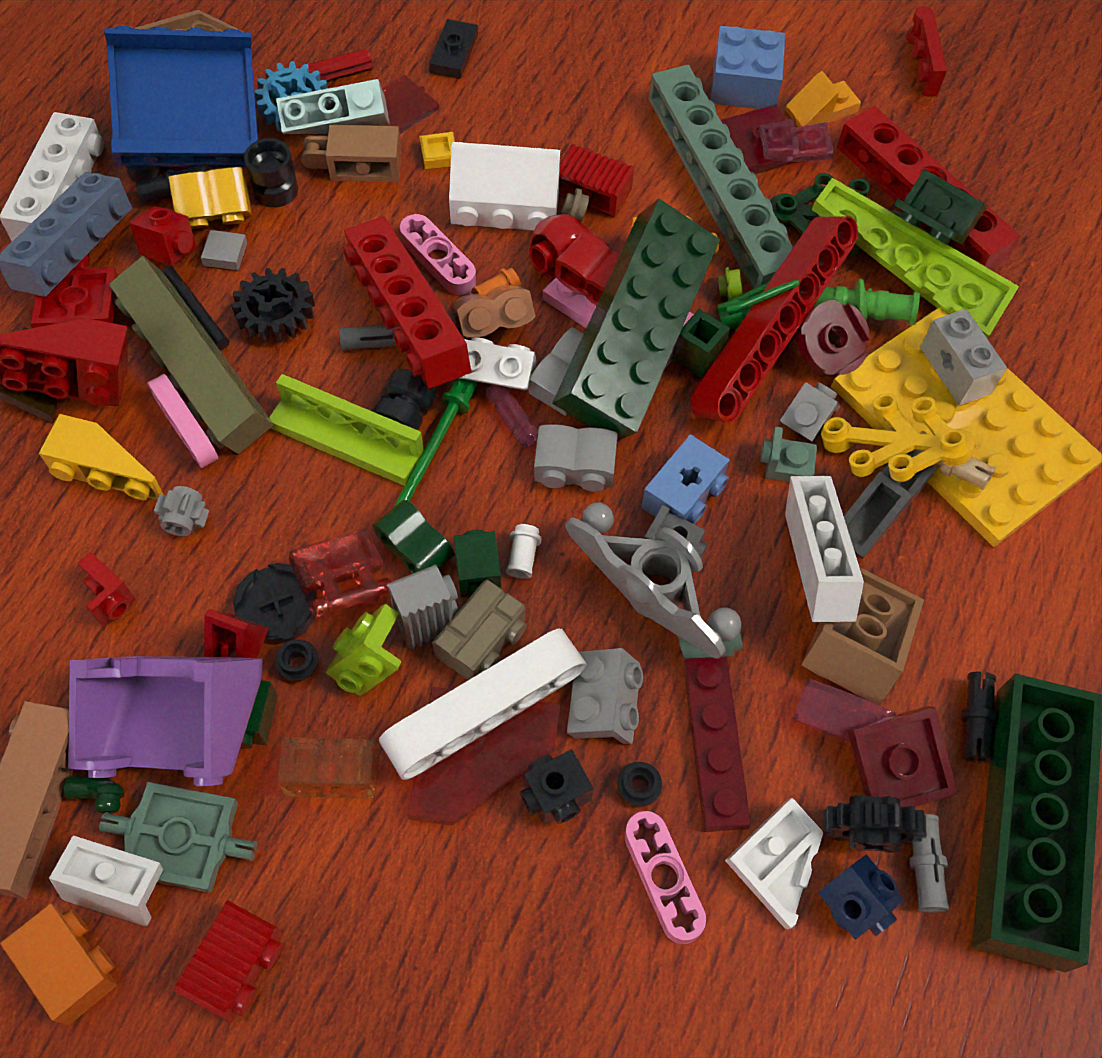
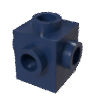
[818,854,904,940]

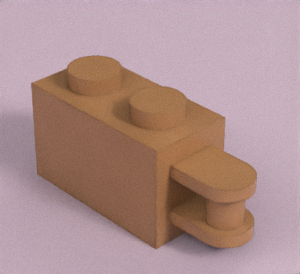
[301,125,402,182]

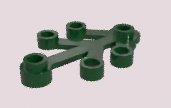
[770,173,901,256]

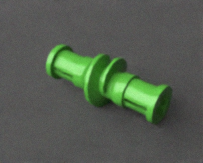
[814,279,920,325]

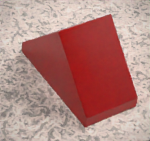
[204,609,269,658]

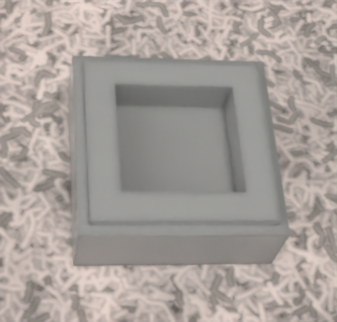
[201,230,248,271]

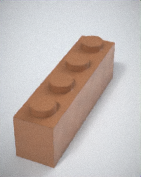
[0,701,74,900]

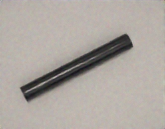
[162,266,229,350]

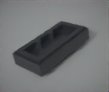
[429,19,478,79]

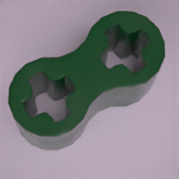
[372,499,455,574]

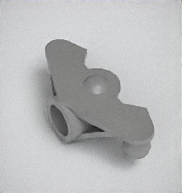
[565,502,742,658]

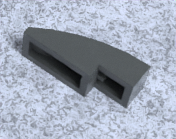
[844,451,936,559]

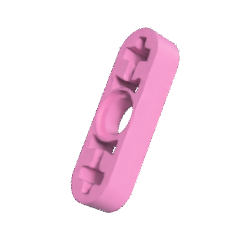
[400,214,476,296]
[147,374,219,469]
[624,811,706,944]

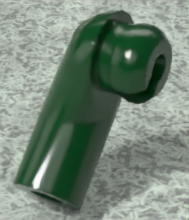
[64,776,124,814]

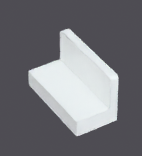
[49,836,163,927]

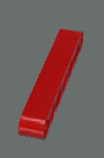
[691,216,858,423]

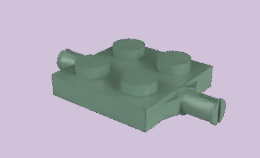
[99,782,258,893]

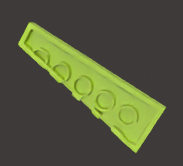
[812,178,1019,338]

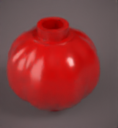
[529,214,594,280]

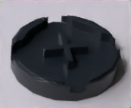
[233,563,319,645]

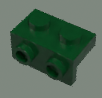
[894,169,988,245]

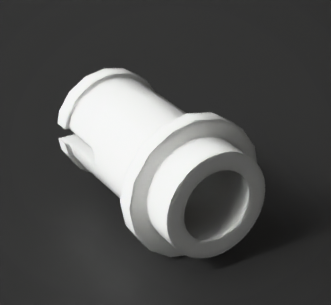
[506,524,542,579]

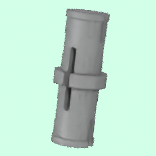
[909,814,949,913]

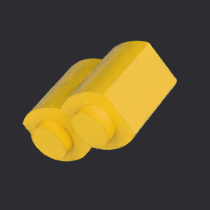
[169,167,252,229]

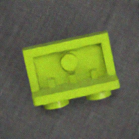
[325,604,401,696]

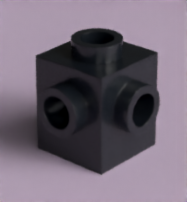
[520,749,594,825]

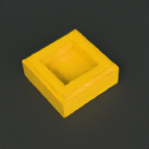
[419,132,455,170]

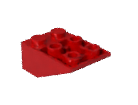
[0,318,128,407]

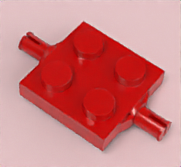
[30,254,118,328]

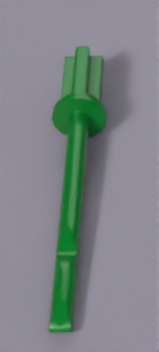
[393,378,479,508]

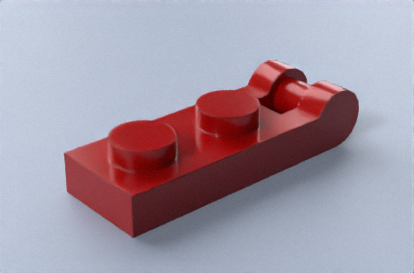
[906,6,947,96]

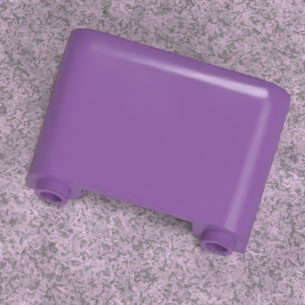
[68,656,263,786]

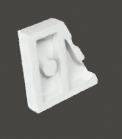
[725,798,823,929]

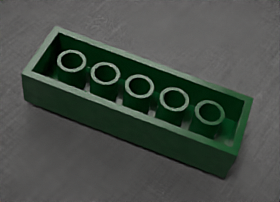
[552,199,720,441]
[972,673,1102,973]

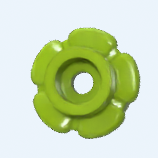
[718,267,743,300]

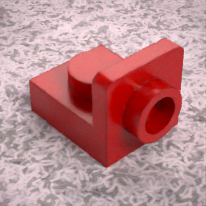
[78,552,136,626]

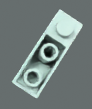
[276,79,390,134]

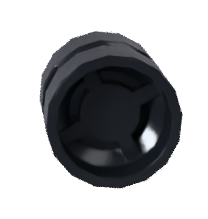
[244,138,299,208]
[371,369,437,430]

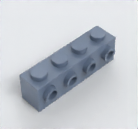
[0,172,132,297]

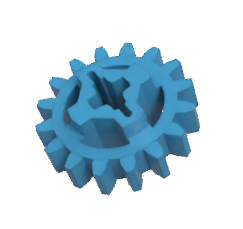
[254,61,328,131]

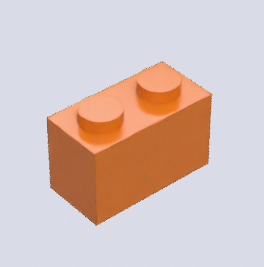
[0,904,118,1026]

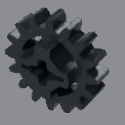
[231,268,315,343]
[823,795,927,853]

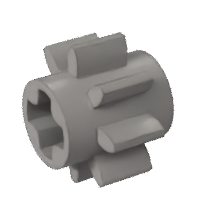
[154,486,209,536]

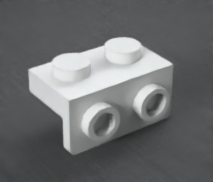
[459,337,537,390]

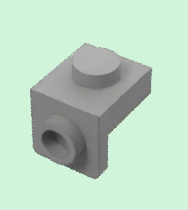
[780,382,841,443]

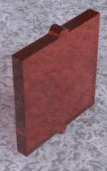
[382,75,439,134]

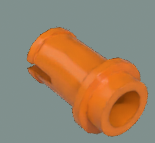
[472,268,521,296]

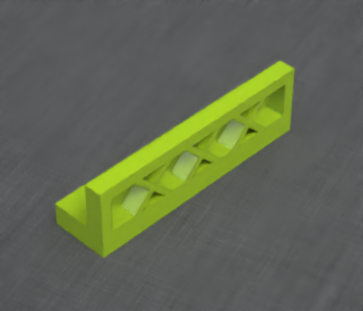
[269,374,424,486]

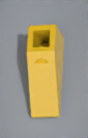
[39,414,164,500]

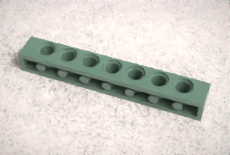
[649,64,793,290]

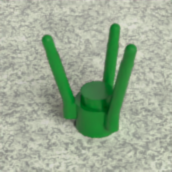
[718,280,799,332]

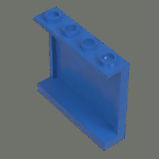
[104,25,258,167]

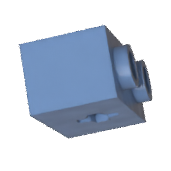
[641,434,730,525]

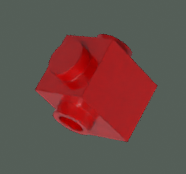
[130,206,196,265]

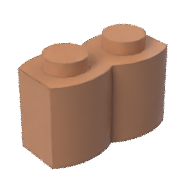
[450,285,536,338]

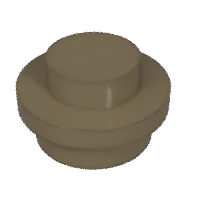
[561,188,589,222]

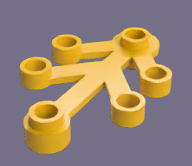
[821,393,976,482]

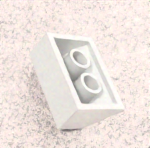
[449,142,560,231]

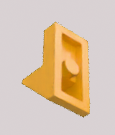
[785,71,861,132]

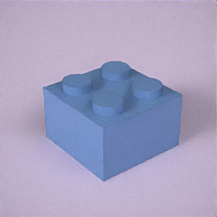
[710,26,786,109]

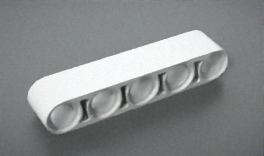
[379,629,587,780]

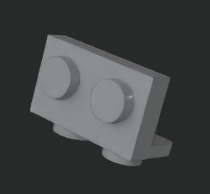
[567,648,643,744]

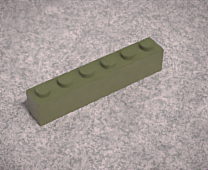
[109,255,274,454]

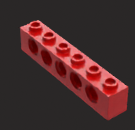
[837,105,1020,270]
[342,216,472,389]

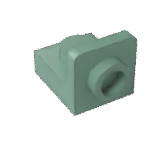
[760,426,817,482]

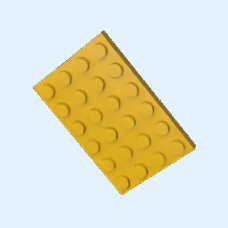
[831,308,1102,547]

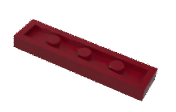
[683,657,751,832]

